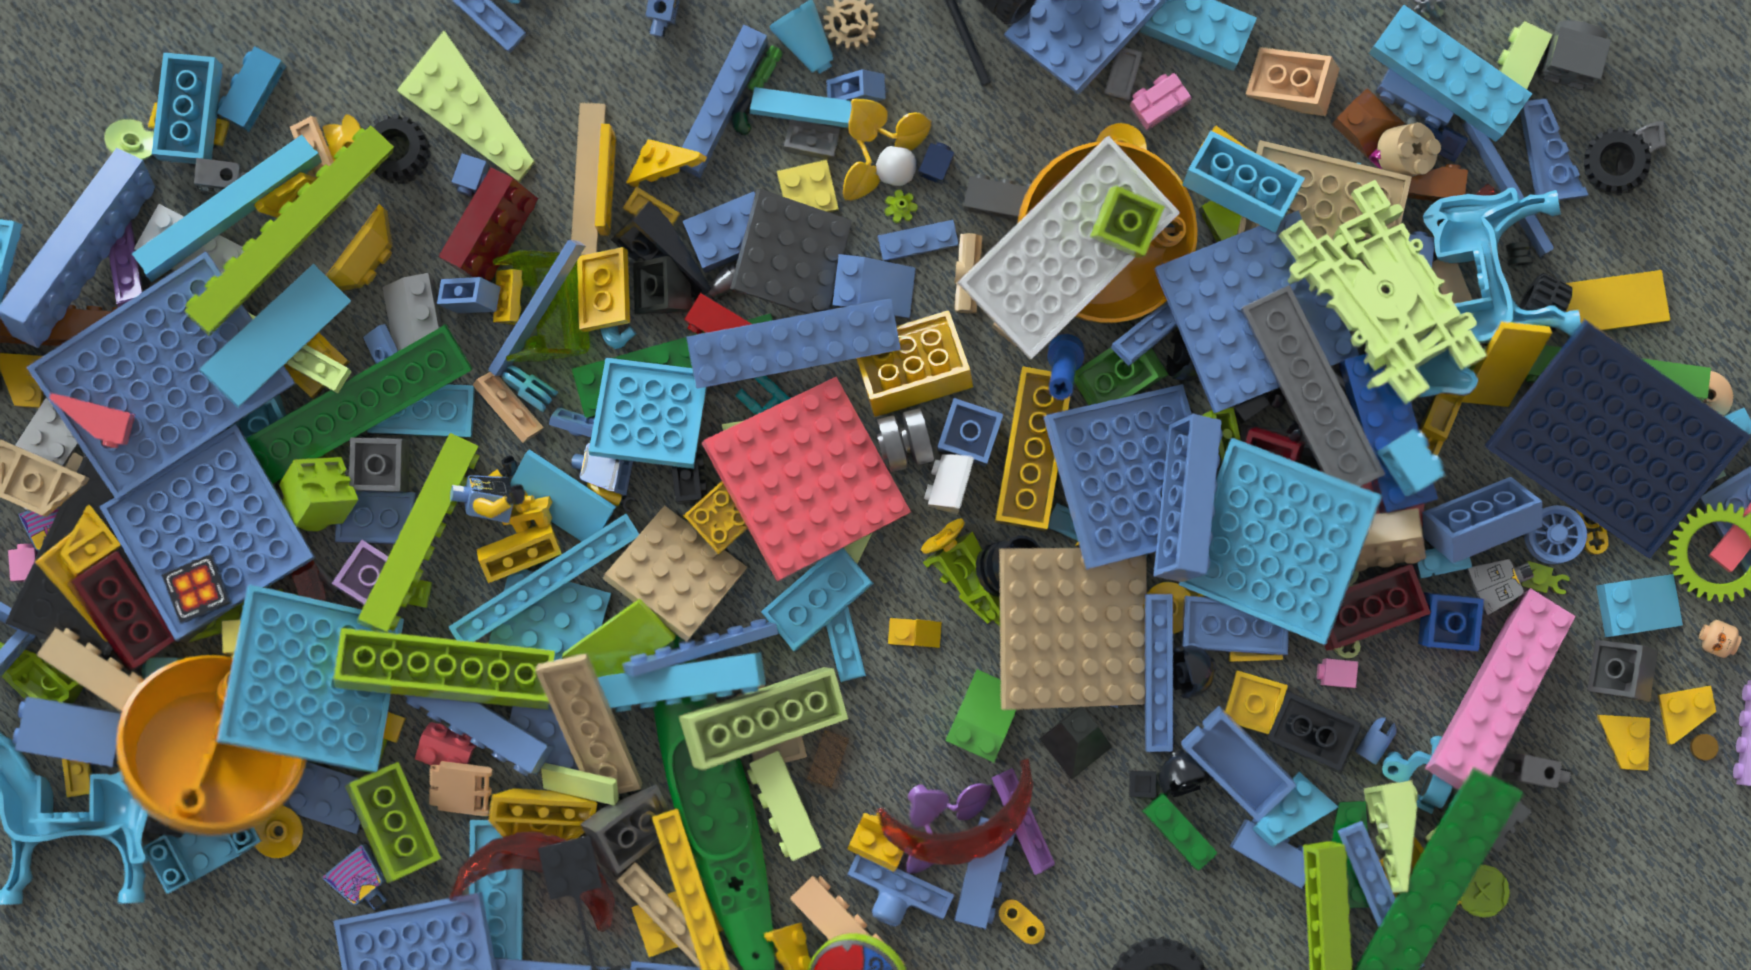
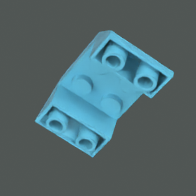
[143,827,261,894]

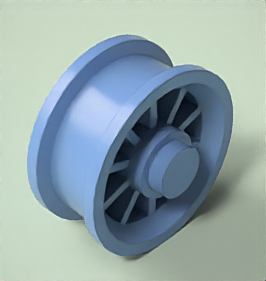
[1524,505,1587,565]

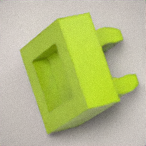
[408,580,432,608]

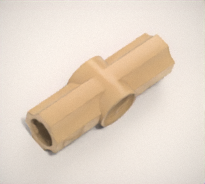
[954,233,982,313]

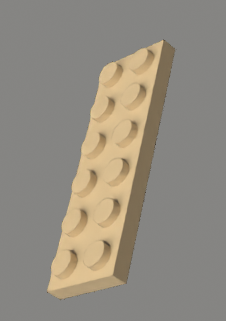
[535,654,642,794]

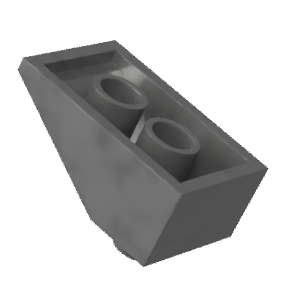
[581,785,670,874]

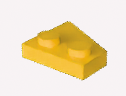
[60,505,121,577]

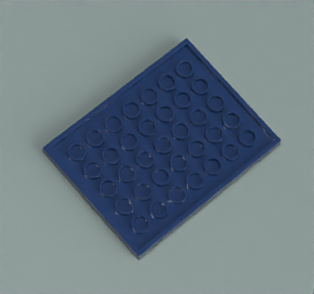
[1485,319,1751,559]

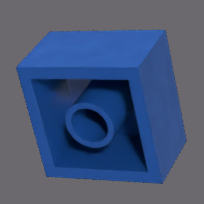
[1418,592,1484,651]

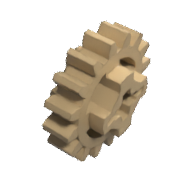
[823,0,878,51]

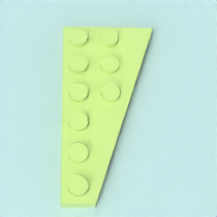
[397,31,535,182]

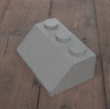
[382,273,442,351]

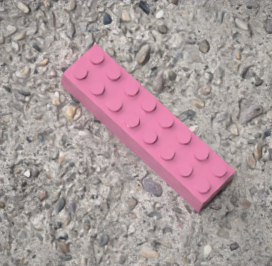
[1425,588,1576,790]

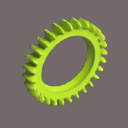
[1668,502,1751,602]

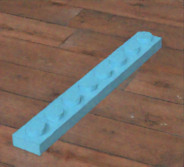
[448,513,639,642]

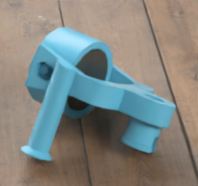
[1382,736,1453,814]

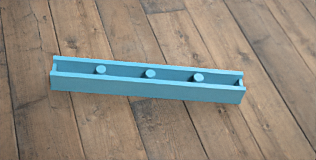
[132,135,322,282]

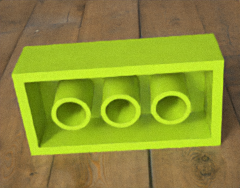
[345,762,441,883]

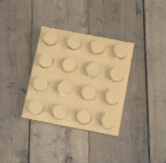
[603,506,747,642]

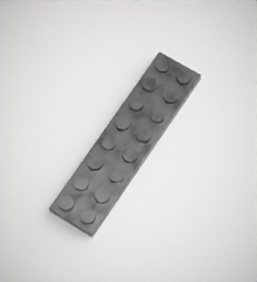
[1241,285,1385,487]

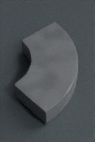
[1616,121,1666,176]

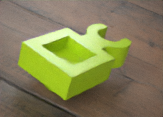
[1520,561,1570,595]

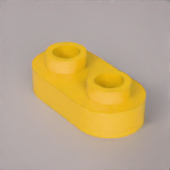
[999,899,1045,944]

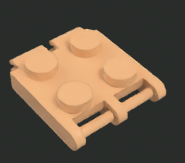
[429,761,492,816]

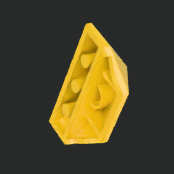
[326,204,393,291]
[489,788,597,847]

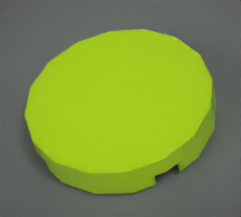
[1460,864,1510,918]

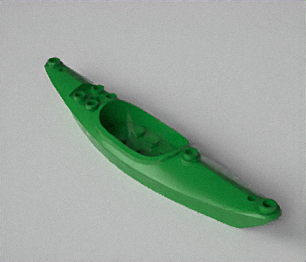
[653,630,775,970]

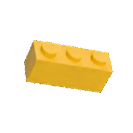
[477,522,562,583]

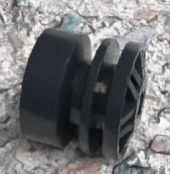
[976,535,1042,597]

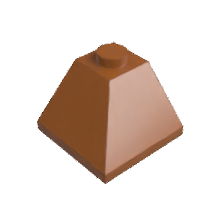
[1332,88,1404,159]

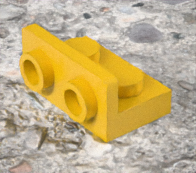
[493,269,523,325]
[847,813,911,872]

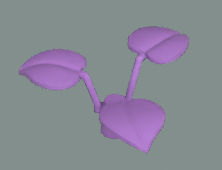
[906,783,992,874]

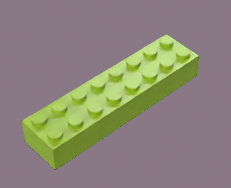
[334,628,555,710]

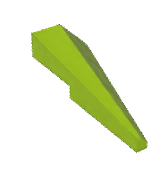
[923,532,1000,627]
[0,642,84,704]

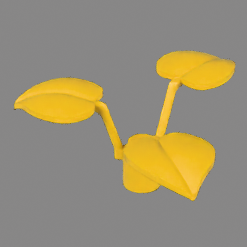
[843,99,932,200]

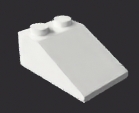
[924,454,974,515]

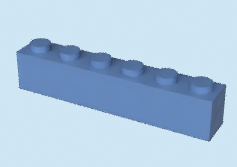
[679,25,768,178]
[404,695,554,776]

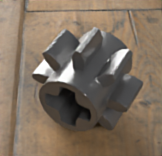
[1414,0,1447,20]

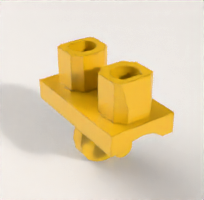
[502,491,553,533]

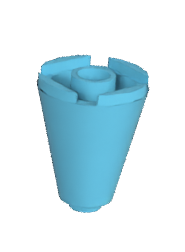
[769,0,834,74]

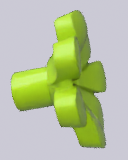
[884,190,918,223]

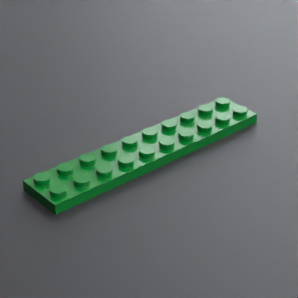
[246,324,473,484]
[1354,766,1523,970]

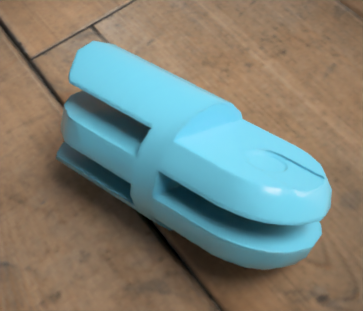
[502,365,558,412]

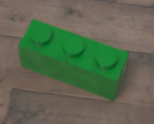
[1142,793,1217,871]

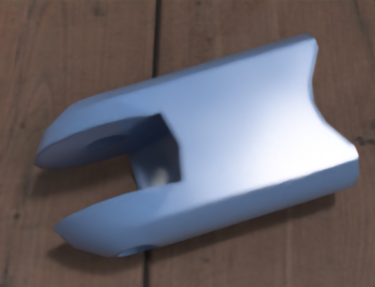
[1355,717,1396,765]

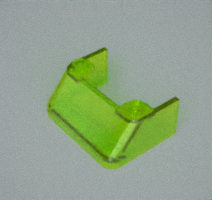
[493,250,590,362]

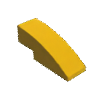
[1418,393,1462,457]

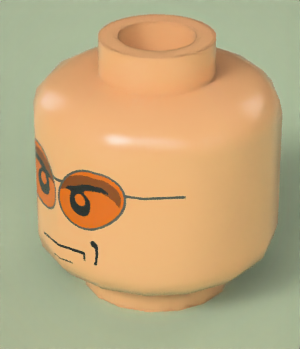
[1699,620,1742,658]

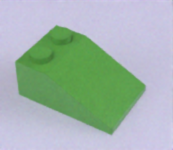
[1074,347,1168,405]
[945,669,1017,762]

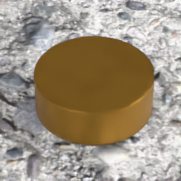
[1690,734,1718,760]

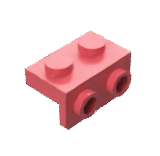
[415,722,476,765]

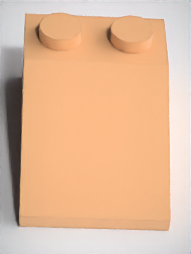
[1246,47,1340,116]

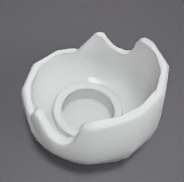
[876,146,916,186]

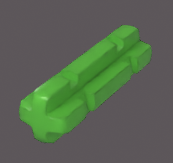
[748,46,782,92]

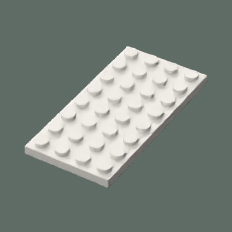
[957,136,1180,359]

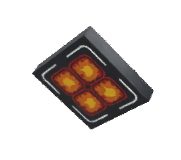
[161,554,232,624]

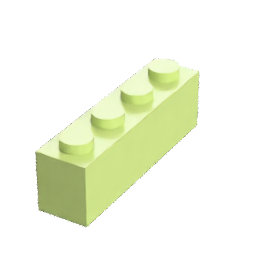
[1497,21,1552,89]
[747,750,822,861]

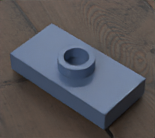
[363,324,398,363]
[549,407,595,437]

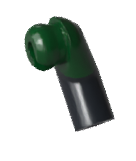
[732,96,752,136]

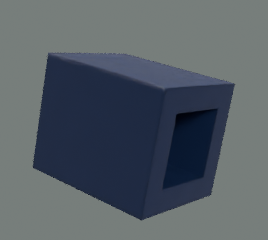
[918,142,954,185]

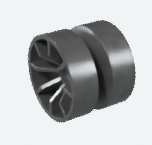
[877,408,934,472]

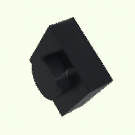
[1129,770,1156,798]

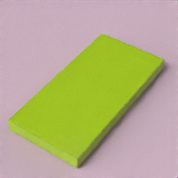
[562,599,675,677]

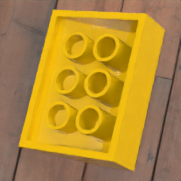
[856,310,973,417]

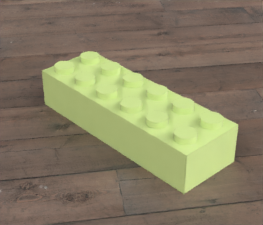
[679,667,848,770]

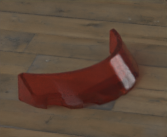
[875,758,1033,865]
[449,832,615,932]

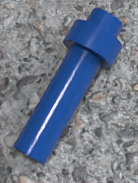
[1047,334,1085,400]

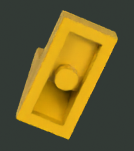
[888,618,942,648]

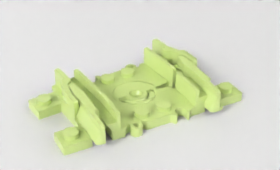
[1279,180,1487,404]

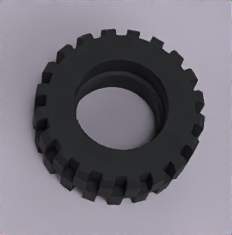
[1112,937,1208,970]

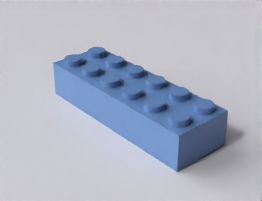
[1154,414,1222,582]

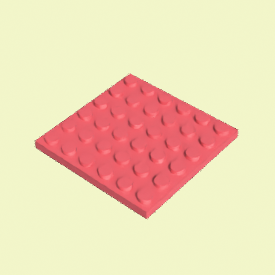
[702,377,911,582]

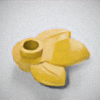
[323,114,361,161]

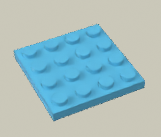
[589,358,707,469]
[488,569,611,661]

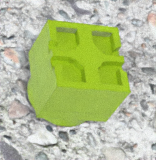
[279,457,358,531]

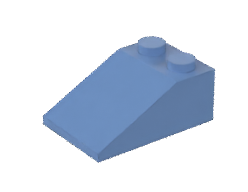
[833,254,916,319]

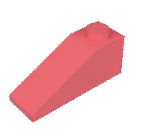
[50,393,135,449]

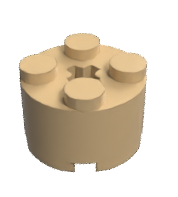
[1377,122,1441,176]

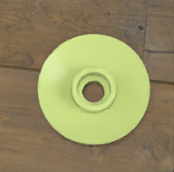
[104,119,154,160]

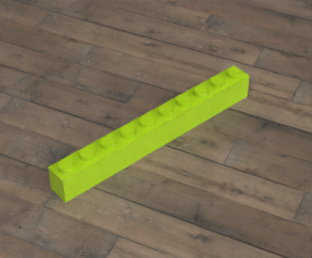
[185,125,394,337]

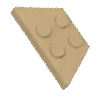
[0,439,90,517]

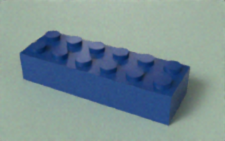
[1339,354,1438,514]

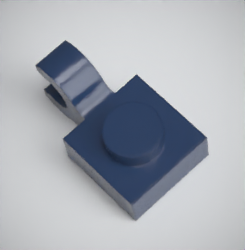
[1425,123,1468,163]

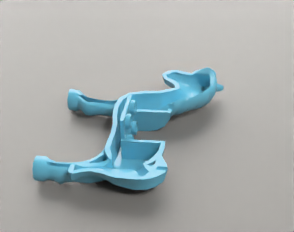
[1416,188,1581,397]
[0,732,149,905]

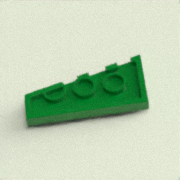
[1331,801,1370,908]

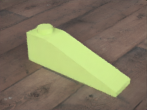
[1364,780,1418,893]

